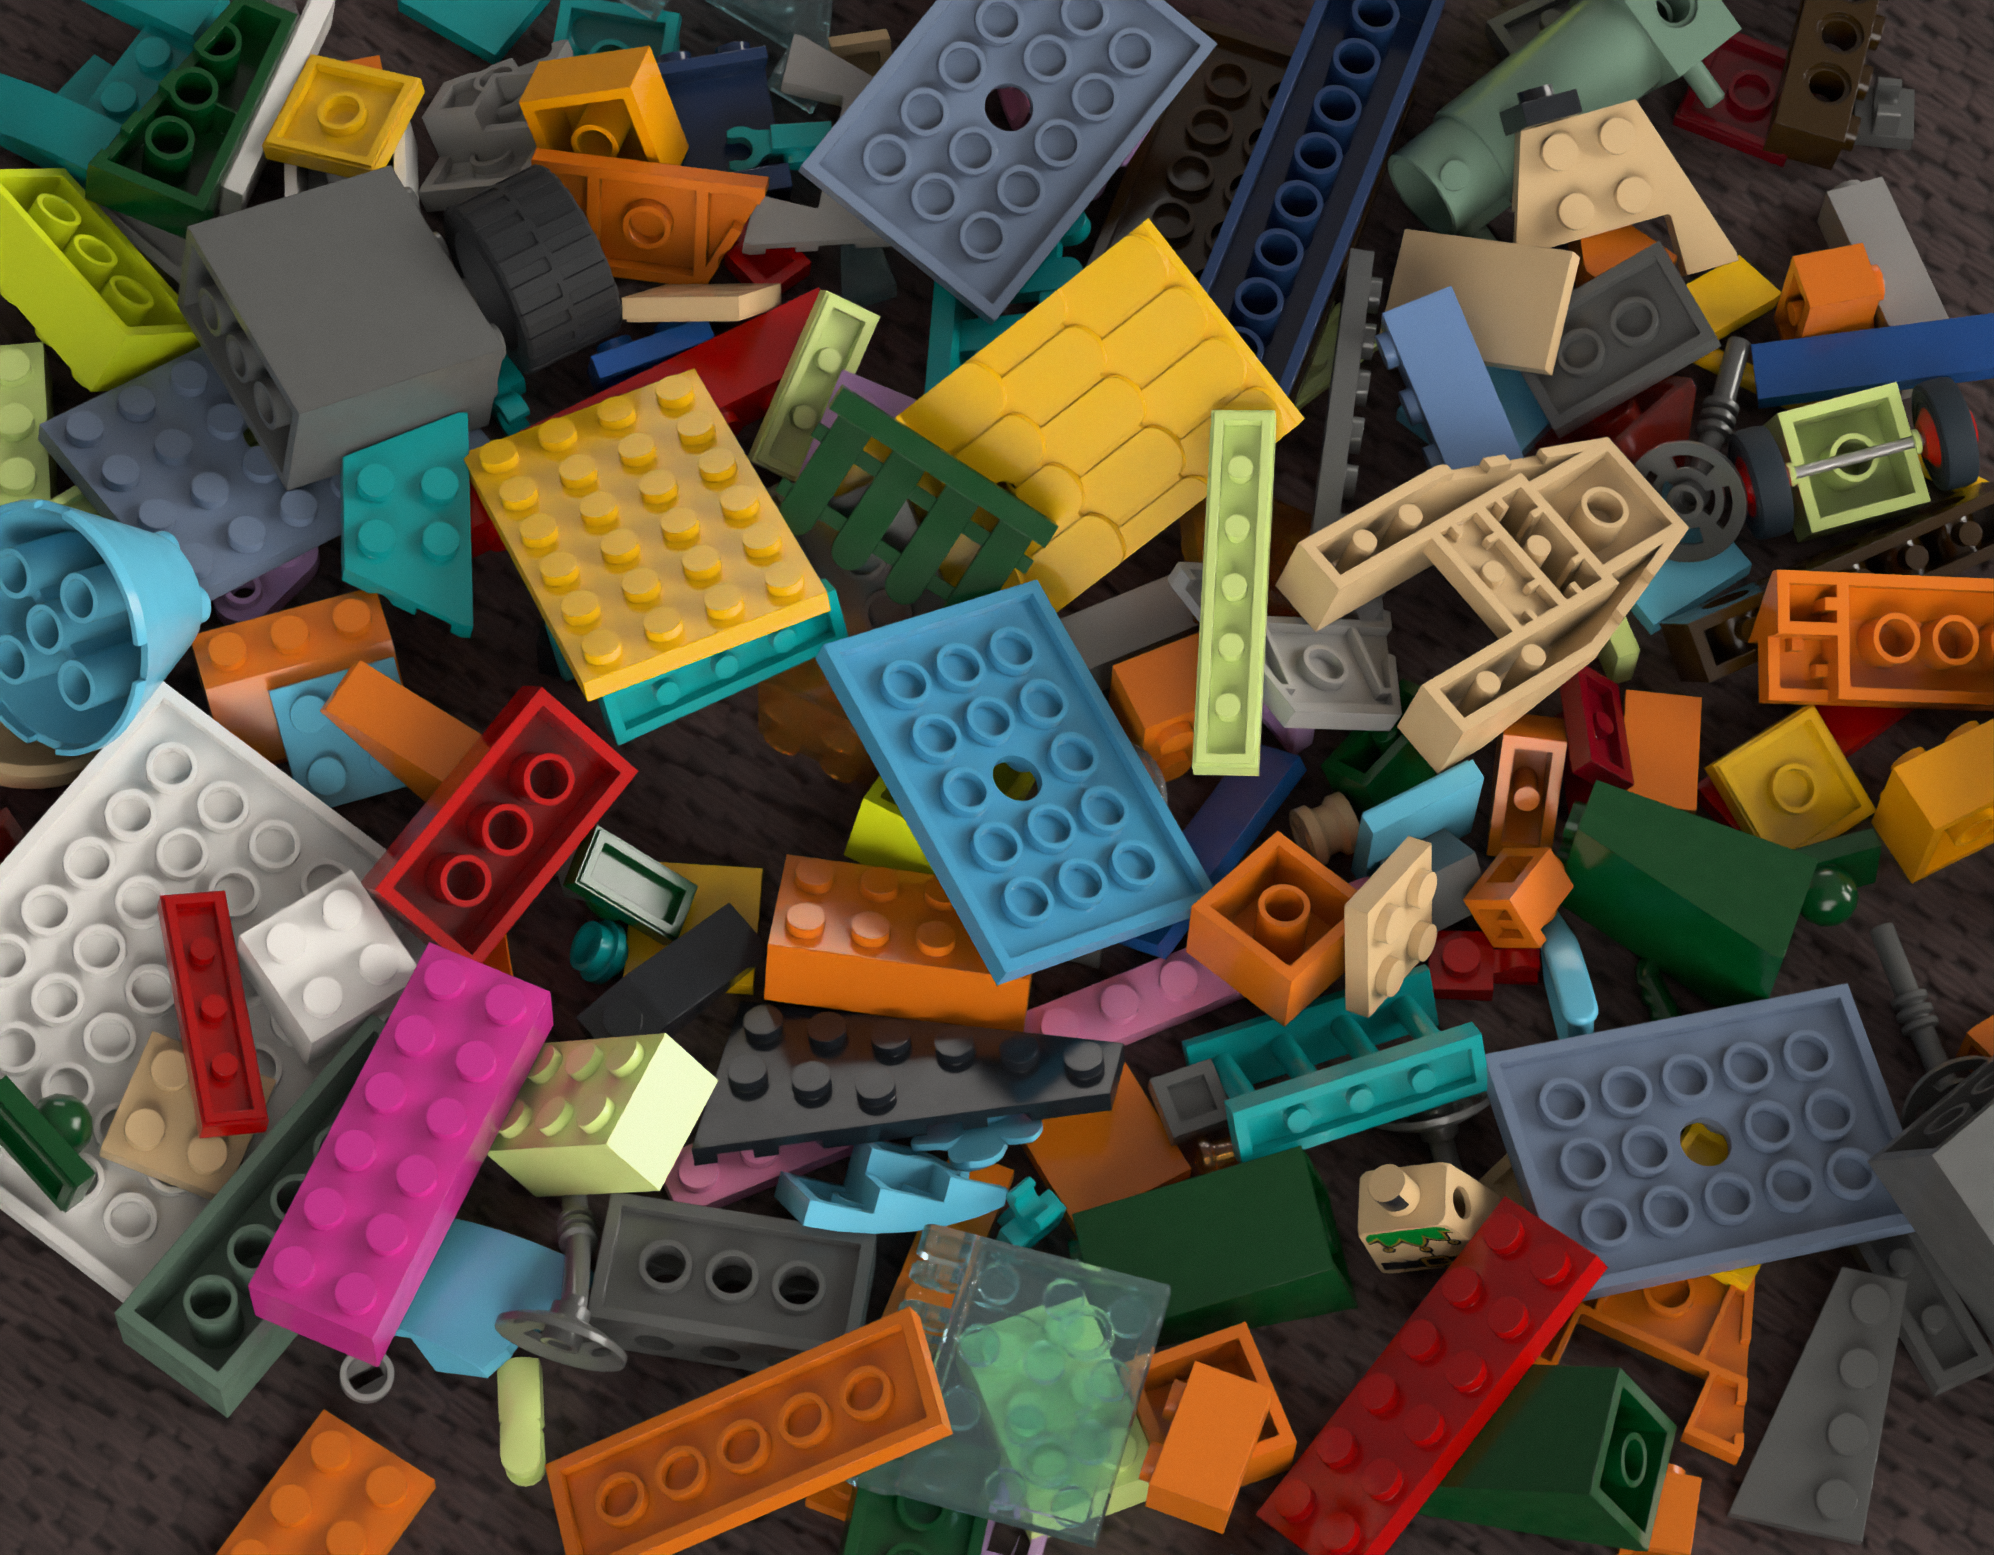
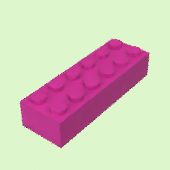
[248,942,554,1367]

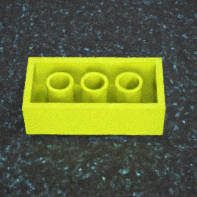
[0,168,201,392]

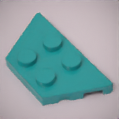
[340,412,473,638]

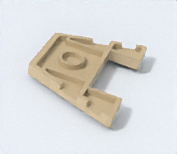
[1512,99,1739,277]

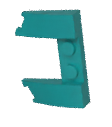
[0,0,230,190]

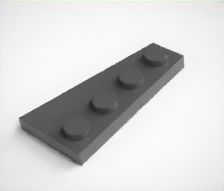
[1726,1267,1908,1545]

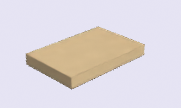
[1380,229,1580,375]

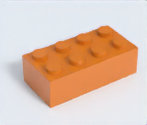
[764,854,1033,1032]

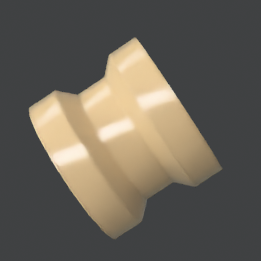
[1289,791,1360,865]

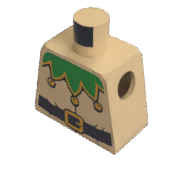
[1358,1162,1503,1273]

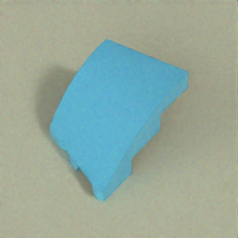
[774,1141,1009,1234]
[395,1218,594,1378]

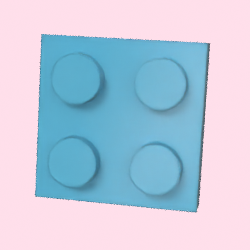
[268,657,407,808]

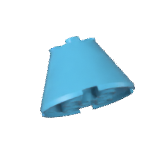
[0,499,211,756]

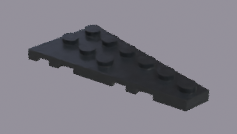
[692,1001,1125,1166]

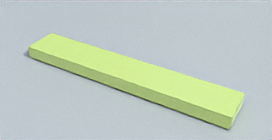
[1192,410,1277,776]

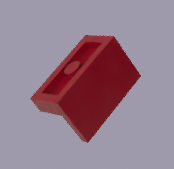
[1554,666,1634,814]

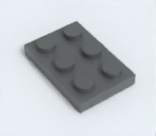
[1520,240,1721,439]
[794,482,945,637]

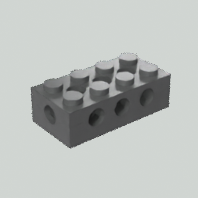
[587,1193,877,1372]

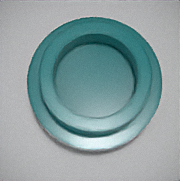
[570,920,629,985]

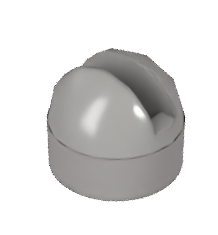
[339,1354,394,1404]

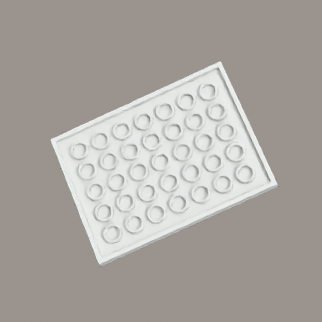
[0,681,427,1303]

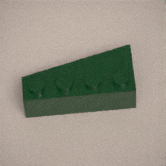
[85,0,298,240]

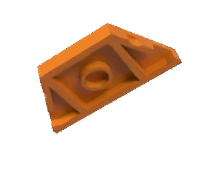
[531,148,769,284]

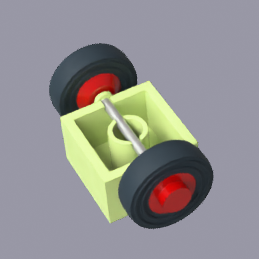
[1728,377,1980,543]

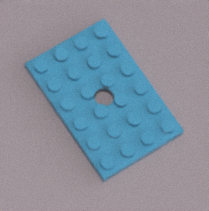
[815,579,1214,985]

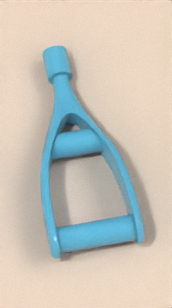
[1541,911,1598,1040]

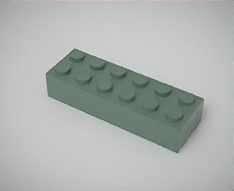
[114,1014,386,1418]

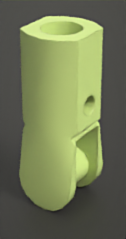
[497,1357,546,1487]

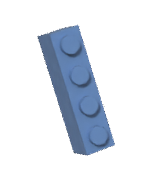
[1375,286,1524,470]

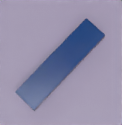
[1751,313,1994,409]
[1119,744,1307,960]

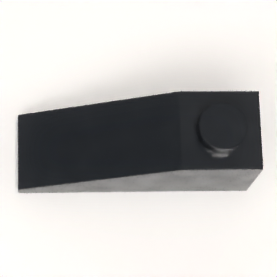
[576,902,767,1039]

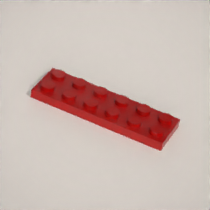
[1255,1196,1608,1555]

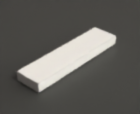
[218,0,335,215]

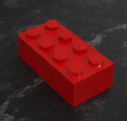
[361,686,639,963]

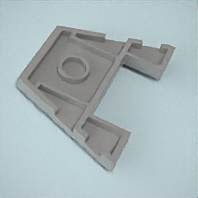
[742,34,891,255]
[1167,562,1402,731]

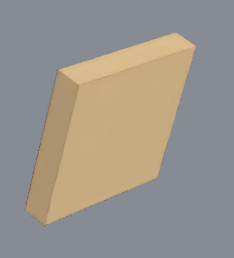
[622,283,782,322]

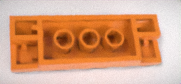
[1748,570,1994,711]

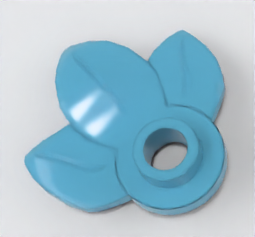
[911,1113,1043,1172]

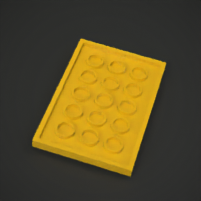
[463,368,831,702]

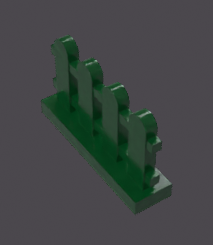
[775,384,1059,609]

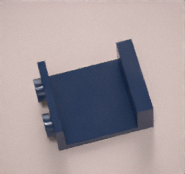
[655,41,793,201]

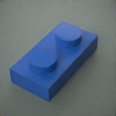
[587,321,715,393]

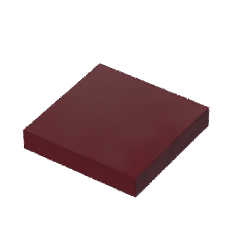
[1672,32,1817,168]

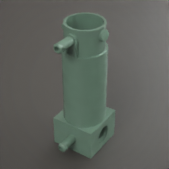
[1387,0,1742,241]

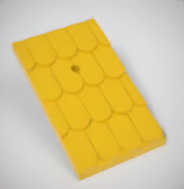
[834,218,1305,613]

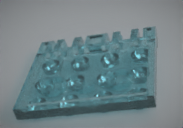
[845,1224,1171,1548]

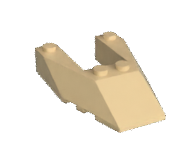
[1275,437,1689,774]

